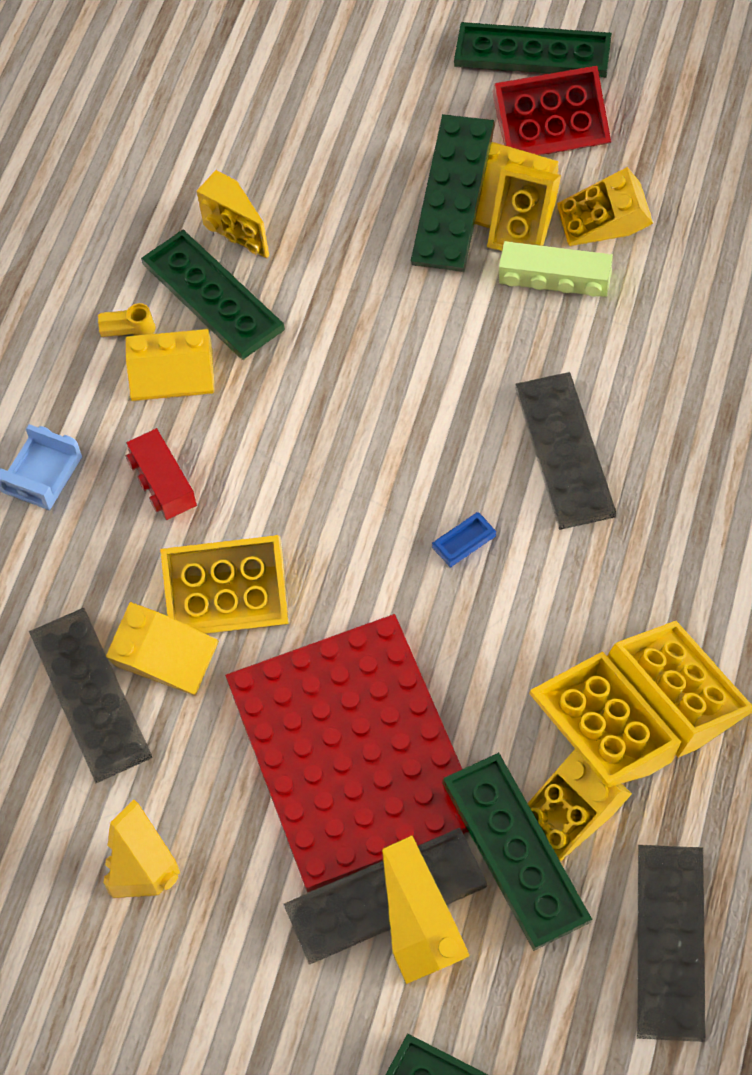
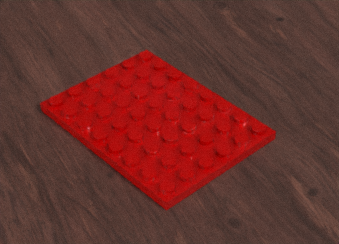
[225,614,469,893]

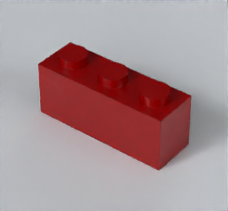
[125,428,197,520]

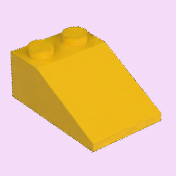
[487,163,561,251]
[105,602,219,696]

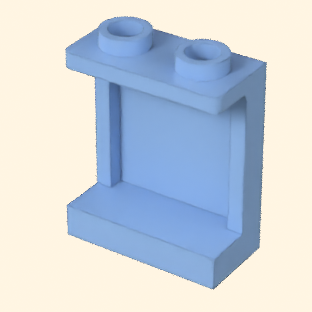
[0,424,82,510]

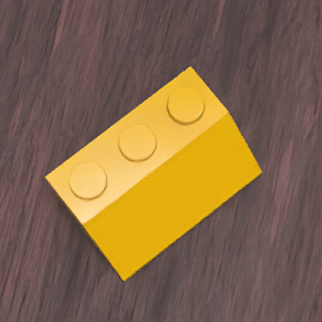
[126,329,214,401]

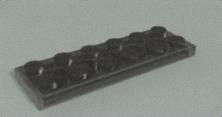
[515,372,616,530]
[29,608,153,783]
[283,828,487,965]
[637,845,706,1042]

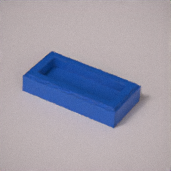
[432,512,496,568]

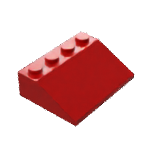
[492,66,611,156]

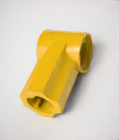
[98,303,156,337]

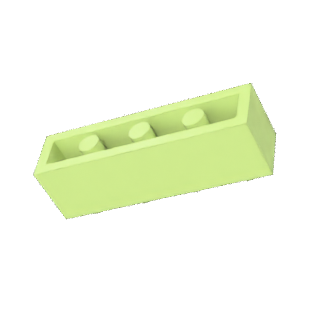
[499,241,613,297]

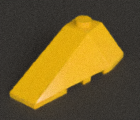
[103,799,180,898]
[382,836,470,984]

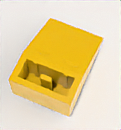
[557,167,653,246]
[196,170,269,259]
[528,749,632,862]

